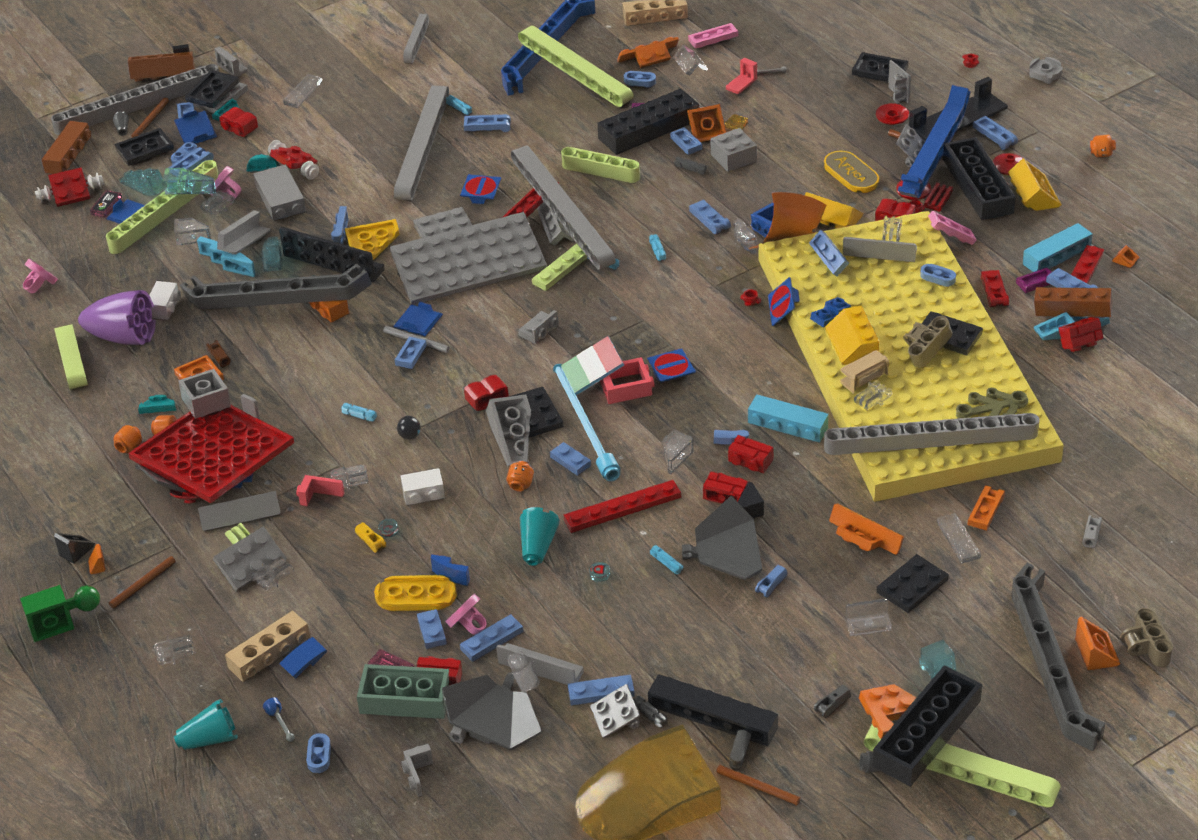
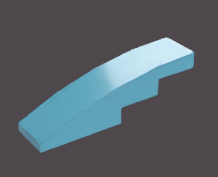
[197,236,256,277]
[1034,312,1110,340]

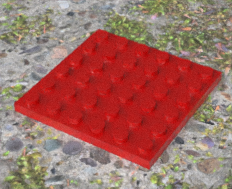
[129,405,294,503]

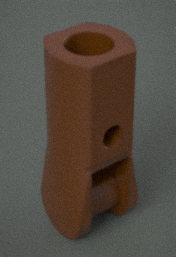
[206,340,231,368]

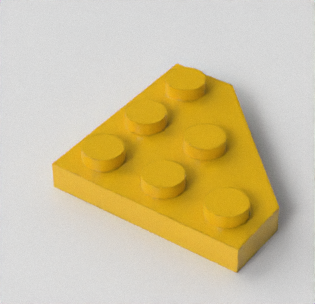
[344,219,400,260]

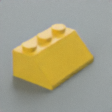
[1008,158,1062,211]
[805,192,864,228]
[825,306,879,365]

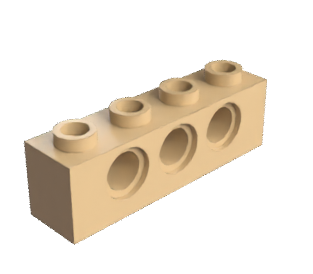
[622,0,688,26]
[225,611,310,682]

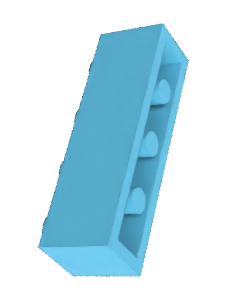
[1023,223,1093,272]
[748,394,829,443]

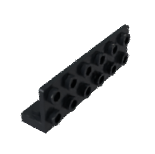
[909,77,1008,141]
[279,227,385,282]

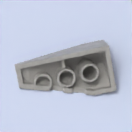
[486,395,531,467]

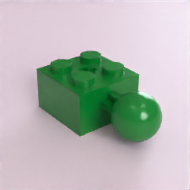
[20,585,100,643]

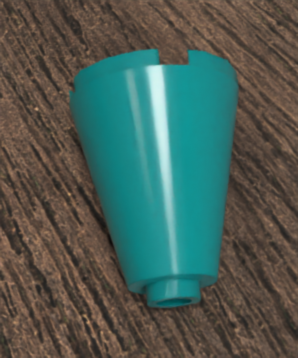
[520,507,560,566]
[174,699,238,750]

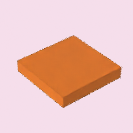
[174,355,224,380]

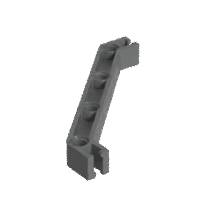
[180,264,372,309]
[1011,563,1105,751]

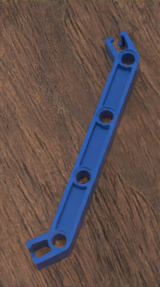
[501,0,595,96]
[898,85,971,198]

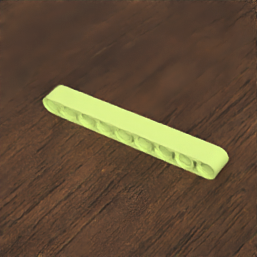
[518,26,634,107]
[106,160,219,254]
[863,724,1061,807]

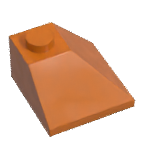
[687,104,726,142]

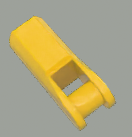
[355,522,386,553]

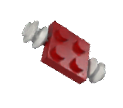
[268,140,319,180]
[35,167,104,207]

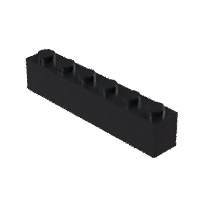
[648,674,778,747]

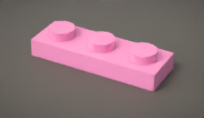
[688,23,738,49]
[928,211,977,245]

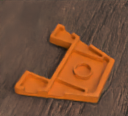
[859,684,917,739]

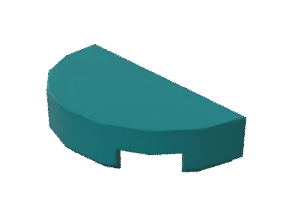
[212,98,239,121]
[246,154,280,172]
[138,395,177,414]

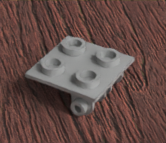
[888,60,911,104]
[896,124,925,167]
[590,684,640,738]

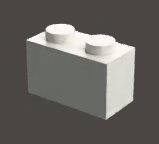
[149,281,181,320]
[400,468,445,505]

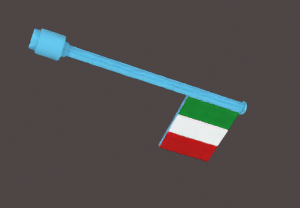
[553,336,624,481]

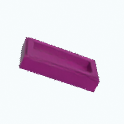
[1016,268,1052,293]

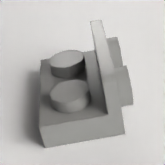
[214,46,247,77]
[518,310,559,344]

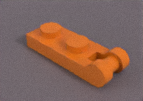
[968,485,1005,531]

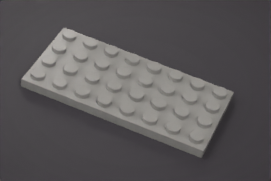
[390,212,547,305]

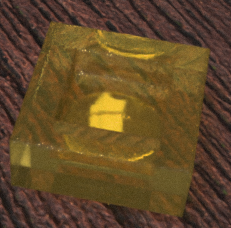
[725,114,748,130]

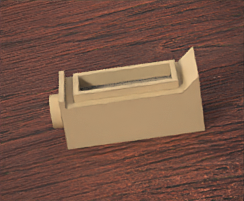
[840,350,889,394]

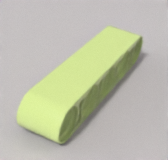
[561,147,640,183]
[54,324,88,390]

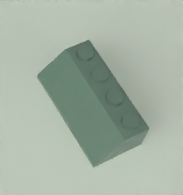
[357,664,449,719]

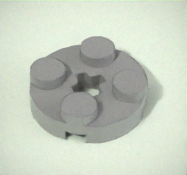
[1029,57,1063,84]

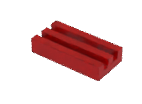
[924,183,953,212]

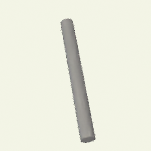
[383,326,450,353]

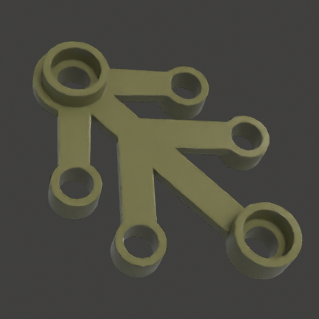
[956,388,1028,419]

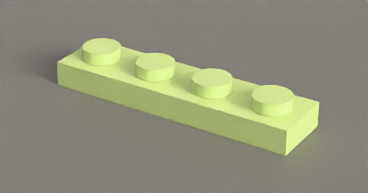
[532,244,587,291]

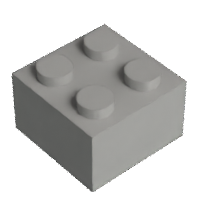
[711,128,757,172]
[178,369,231,418]

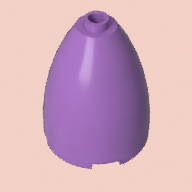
[78,290,156,345]

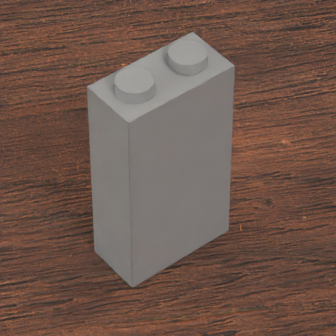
[253,164,306,221]

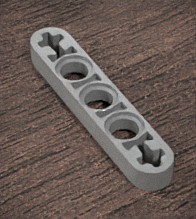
[403,14,429,64]

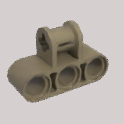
[903,316,953,368]
[1120,608,1173,667]

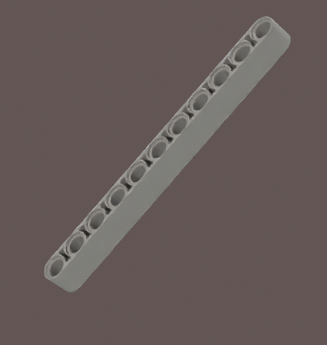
[51,64,219,135]
[394,85,449,200]
[511,145,616,270]
[824,413,1039,455]

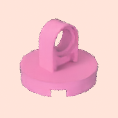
[207,166,241,199]
[23,259,58,293]
[446,593,487,635]

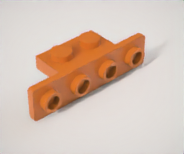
[617,37,679,68]
[829,503,904,555]

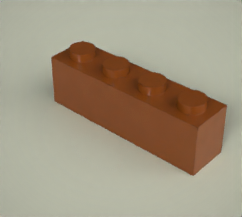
[128,51,195,81]
[42,121,91,174]
[1034,287,1113,317]

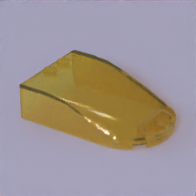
[575,724,721,840]

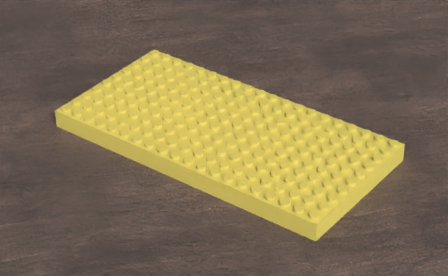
[759,211,1064,502]

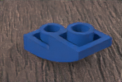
[810,297,851,328]
[430,554,470,586]
[279,637,327,679]

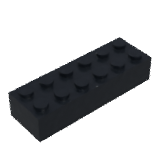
[597,88,699,155]
[943,137,1016,220]
[872,665,982,787]

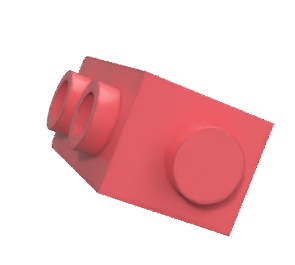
[726,58,757,94]
[296,475,344,506]

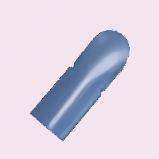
[714,430,749,445]
[755,565,787,598]

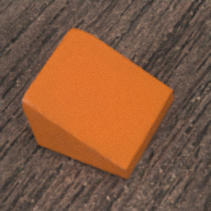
[1112,245,1139,268]
[88,544,106,574]

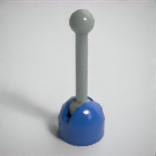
[263,697,295,742]

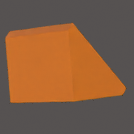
[1075,616,1120,670]

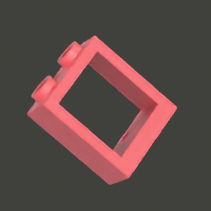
[600,357,655,404]

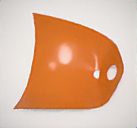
[749,192,827,249]

